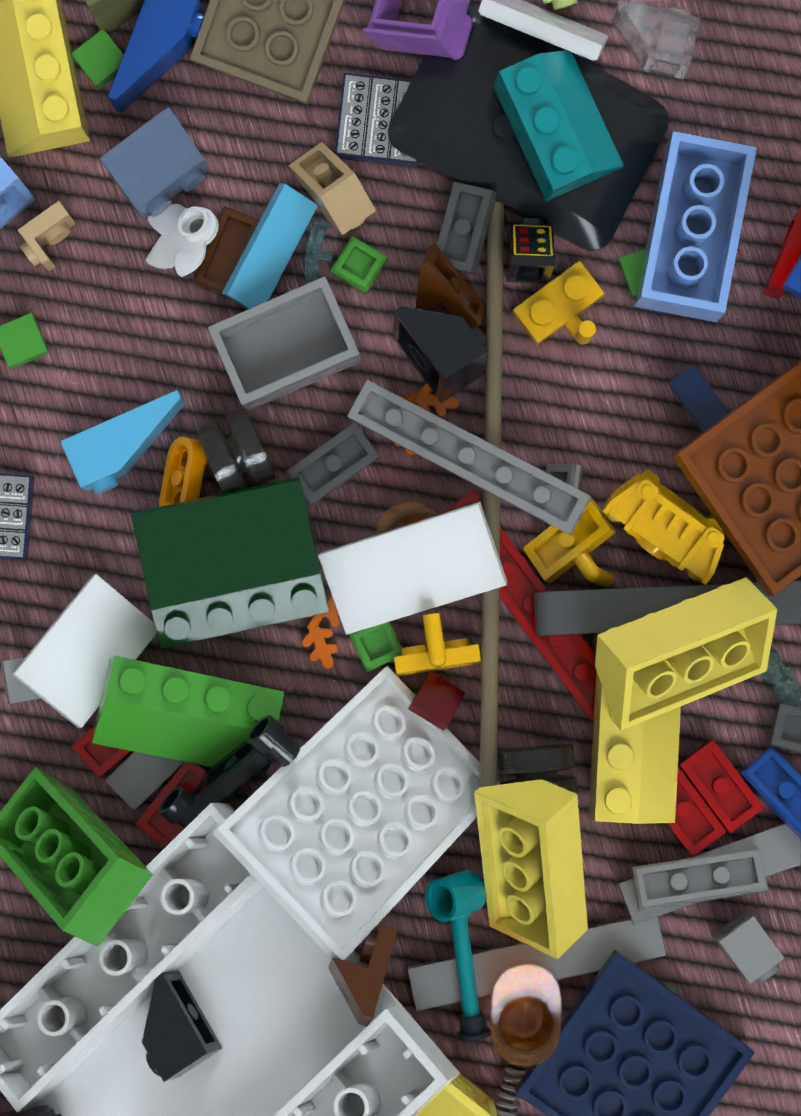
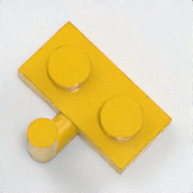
[512,260,605,345]
[523,499,616,588]
[394,613,481,676]

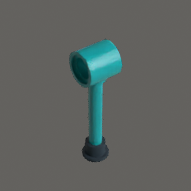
[425,870,491,1041]

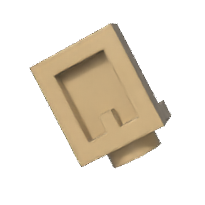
[18,201,76,271]

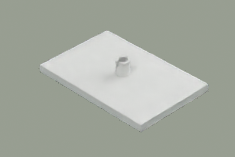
[213,666,501,960]

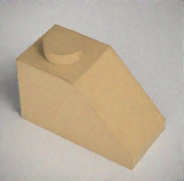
[288,142,376,235]

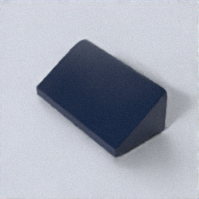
[669,366,728,433]

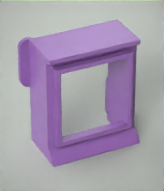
[363,0,473,60]

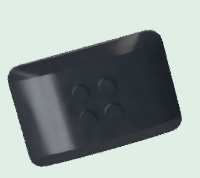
[388,3,669,251]

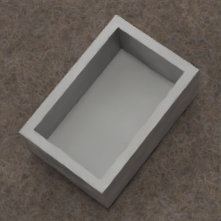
[208,276,361,412]

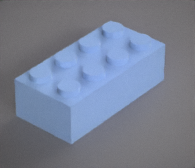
[634,131,757,322]

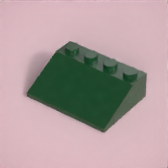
[131,477,329,648]

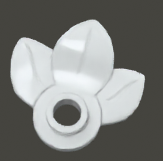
[146,204,219,277]

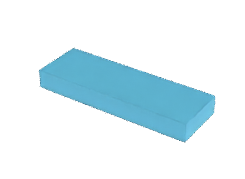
[222,183,318,310]

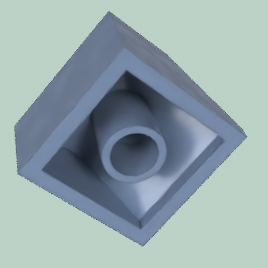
[99,107,209,219]

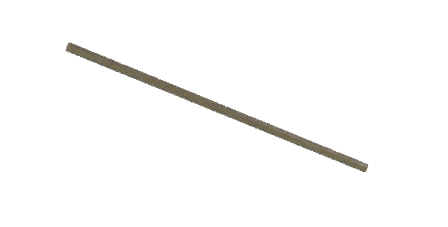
[480,201,504,787]

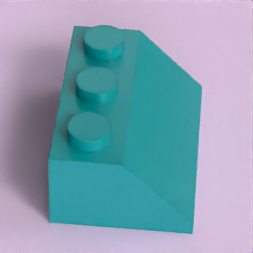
[493,50,624,202]

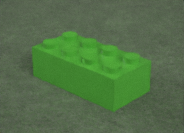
[0,767,153,947]

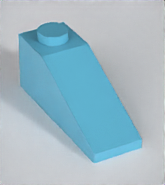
[60,390,186,494]

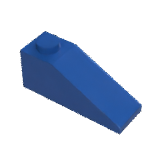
[108,0,205,113]

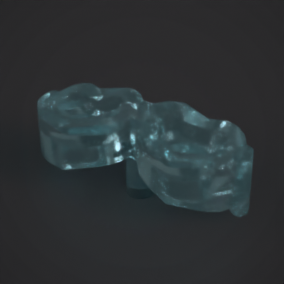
[305,222,333,285]
[759,646,801,707]

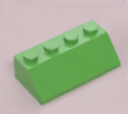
[91,656,284,776]

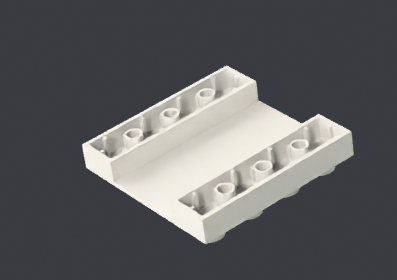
[0,803,460,1116]

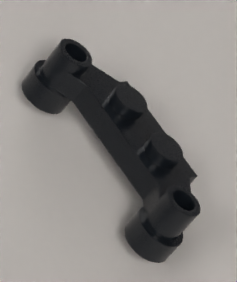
[158,715,300,829]

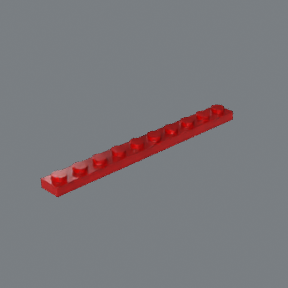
[439,490,726,857]

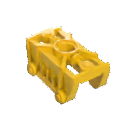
[602,470,724,585]

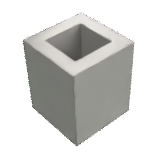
[712,910,785,984]

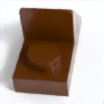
[415,243,486,327]
[329,925,398,1027]

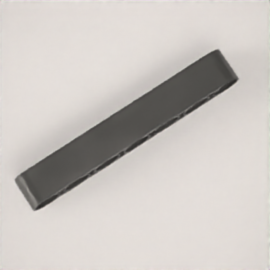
[534,581,801,636]

